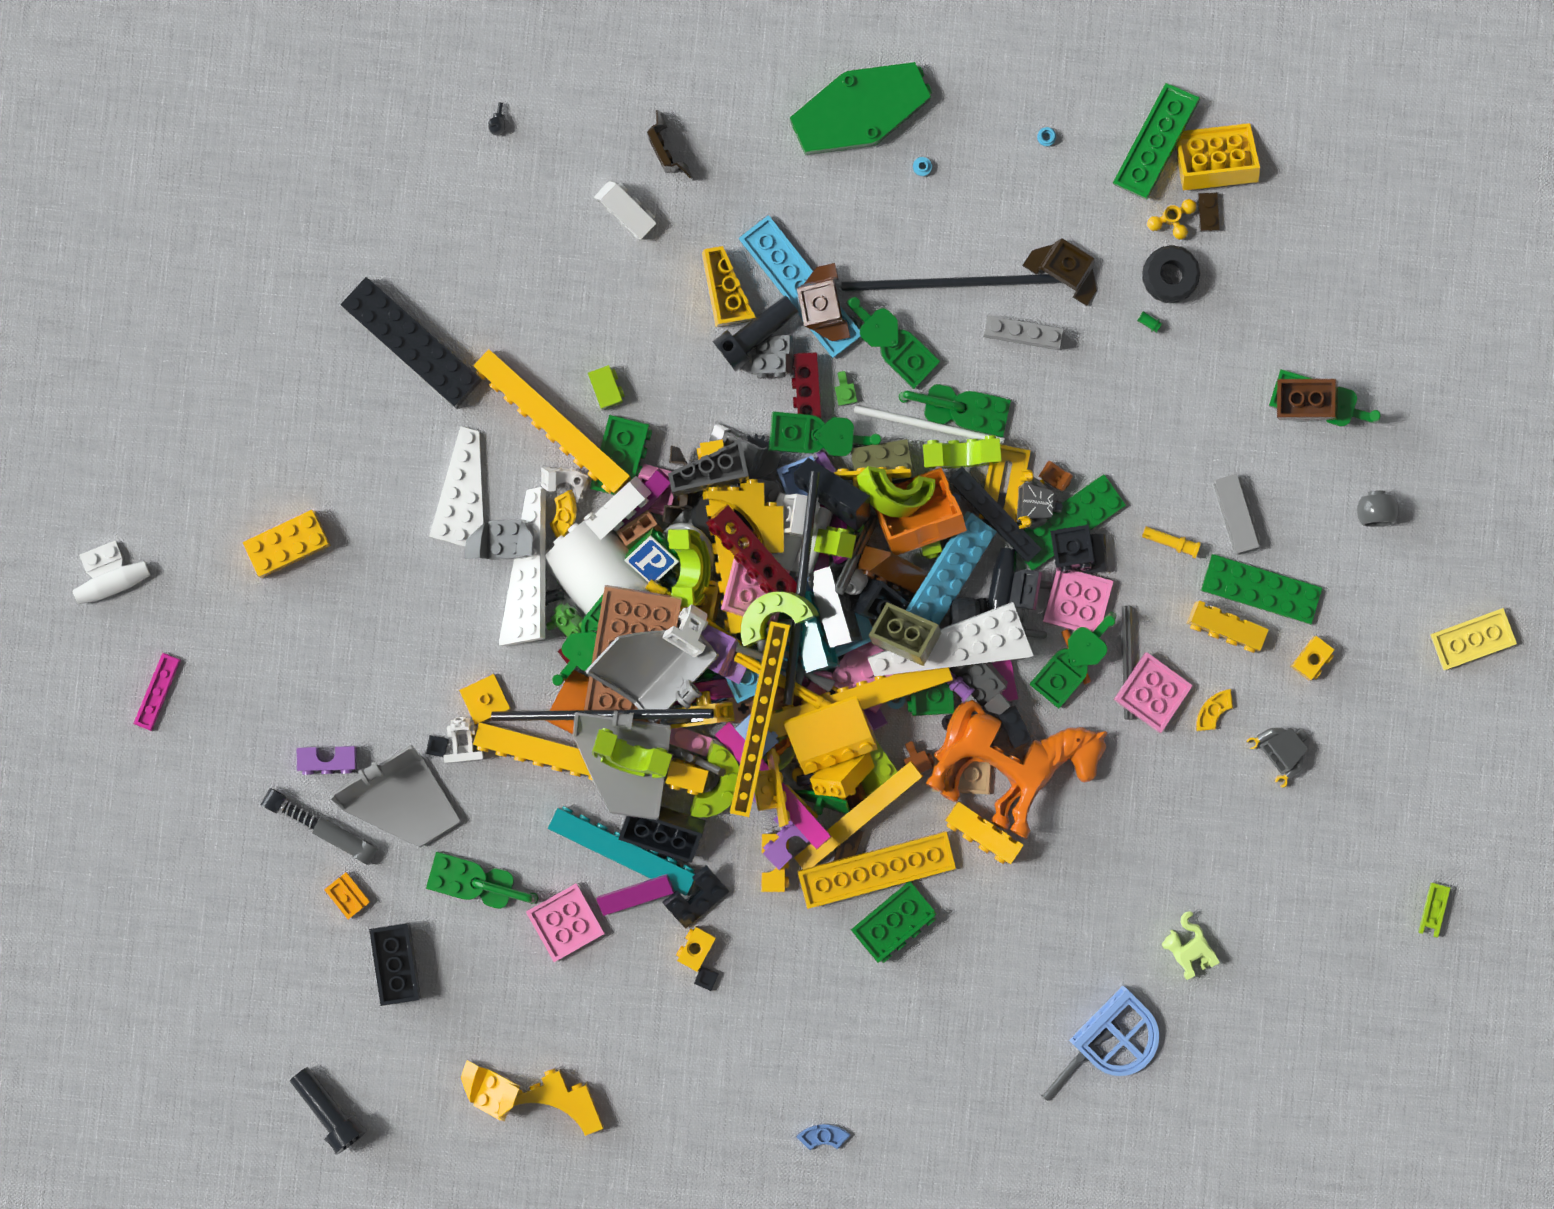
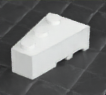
[594,181,656,240]
[585,476,652,539]

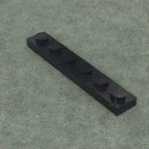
[948,467,1042,563]

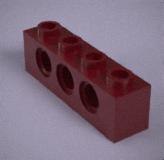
[792,352,821,431]

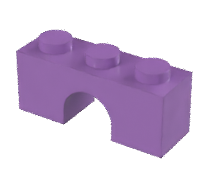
[297,746,357,775]
[763,821,809,870]

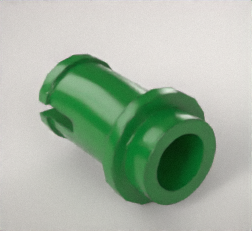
[1137,311,1163,333]

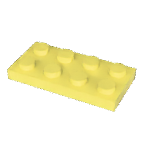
[1430,608,1517,670]

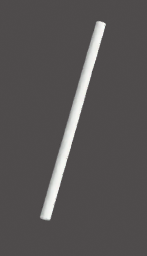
[854,405,1004,445]

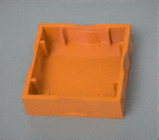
[873,468,967,555]

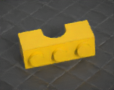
[761,834,789,892]

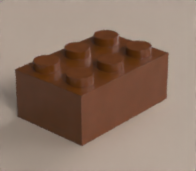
[1277,379,1338,420]

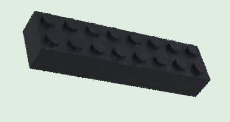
[340,277,482,409]

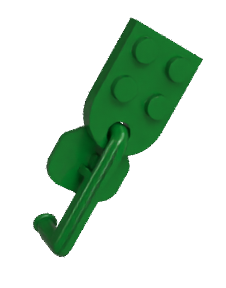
[846,297,940,389]
[1269,369,1381,427]
[899,384,1011,437]
[769,411,881,456]
[552,594,603,686]
[1029,612,1117,709]
[426,852,539,909]

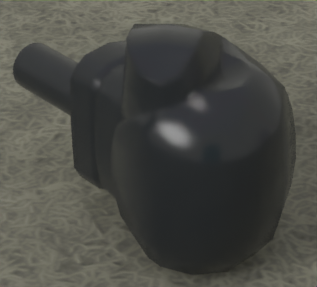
[488,102,505,136]

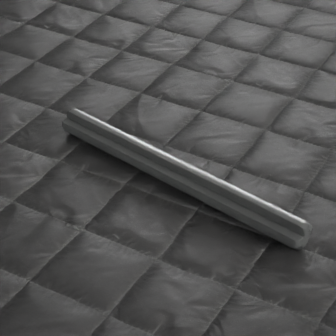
[835,514,878,595]
[1122,605,1135,720]

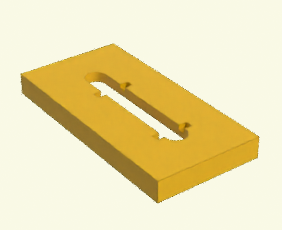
[979,445,1031,523]

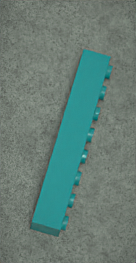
[547,806,695,896]

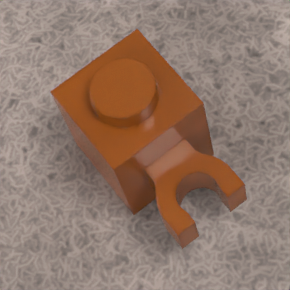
[903,741,934,773]

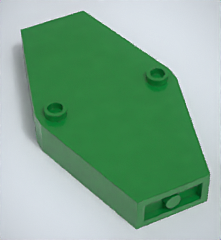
[790,62,932,155]

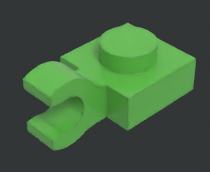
[834,371,857,406]

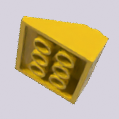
[1176,123,1260,191]
[783,695,878,775]

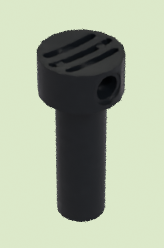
[712,295,799,372]
[290,1067,367,1155]

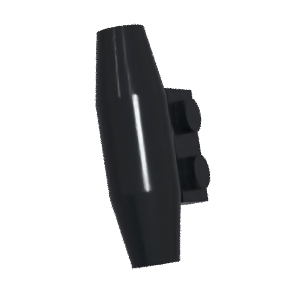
[988,548,1042,611]

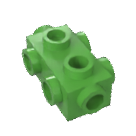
[546,603,593,637]

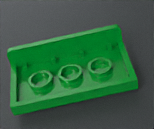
[590,415,652,495]
[907,667,954,716]
[850,881,937,963]

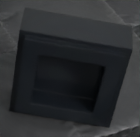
[426,735,449,758]
[694,966,719,991]

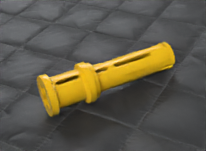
[1142,526,1201,559]

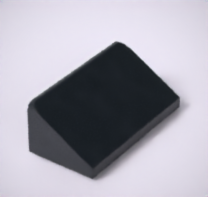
[1083,534,1107,573]

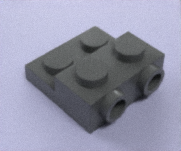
[752,335,793,379]

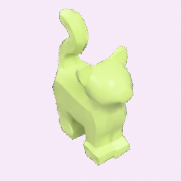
[1162,911,1220,980]

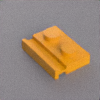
[324,872,371,920]

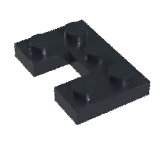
[662,865,730,929]

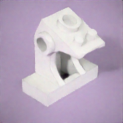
[541,467,589,502]
[662,604,708,657]
[444,717,484,763]

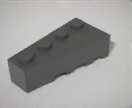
[668,439,749,497]

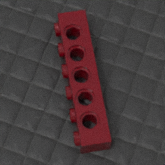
[706,505,797,594]

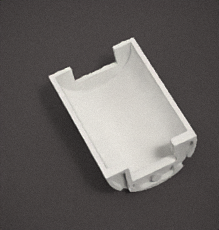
[545,512,660,615]

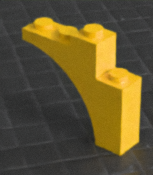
[703,479,784,553]
[514,1068,604,1136]

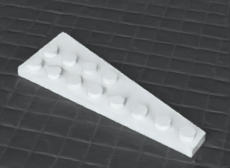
[499,487,546,647]
[867,602,1033,676]

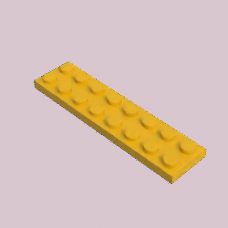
[797,831,956,909]

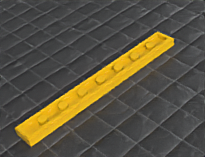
[794,761,923,869]

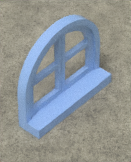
[1069,986,1159,1076]

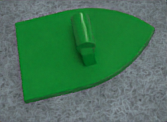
[795,790,851,815]

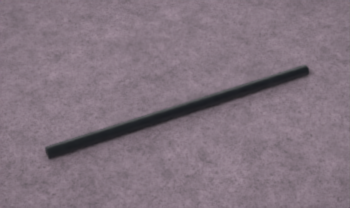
[841,274,1062,291]
[783,471,820,705]
[491,709,714,721]

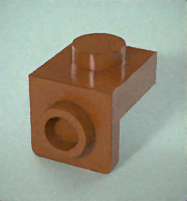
[1038,461,1073,491]

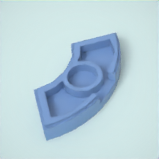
[796,1124,850,1150]

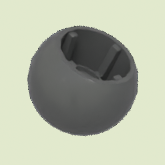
[1357,490,1399,527]

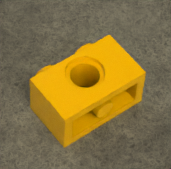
[1290,636,1334,681]
[676,926,716,972]

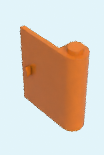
[545,670,589,734]

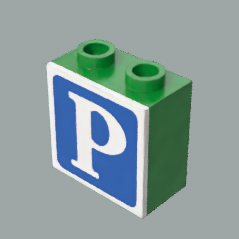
[624,528,679,582]

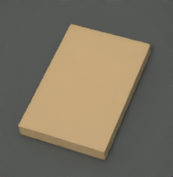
[932,753,991,795]

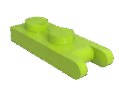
[1418,882,1450,938]

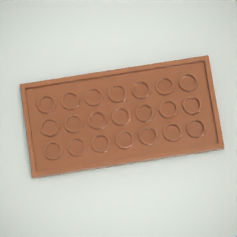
[584,585,682,724]

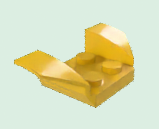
[461,1060,520,1122]

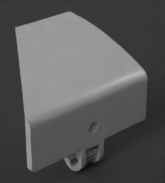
[585,630,719,723]
[573,710,671,820]
[329,745,461,848]

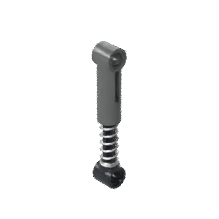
[260,788,379,865]

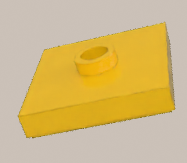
[459,674,510,725]

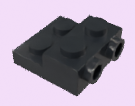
[1050,524,1096,574]

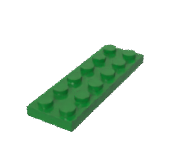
[1113,83,1200,200]
[1022,474,1126,570]
[1200,554,1322,625]

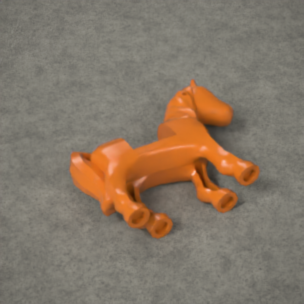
[926,700,1107,839]

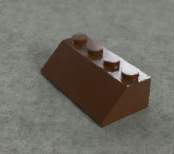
[857,546,929,598]

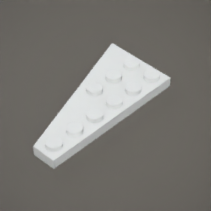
[429,426,484,547]

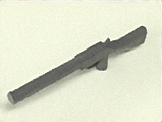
[735,642,835,692]
[668,744,726,777]
[1041,1020,1120,1101]

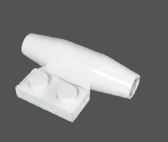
[73,541,150,605]

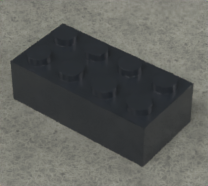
[618,806,706,863]
[369,922,421,1006]

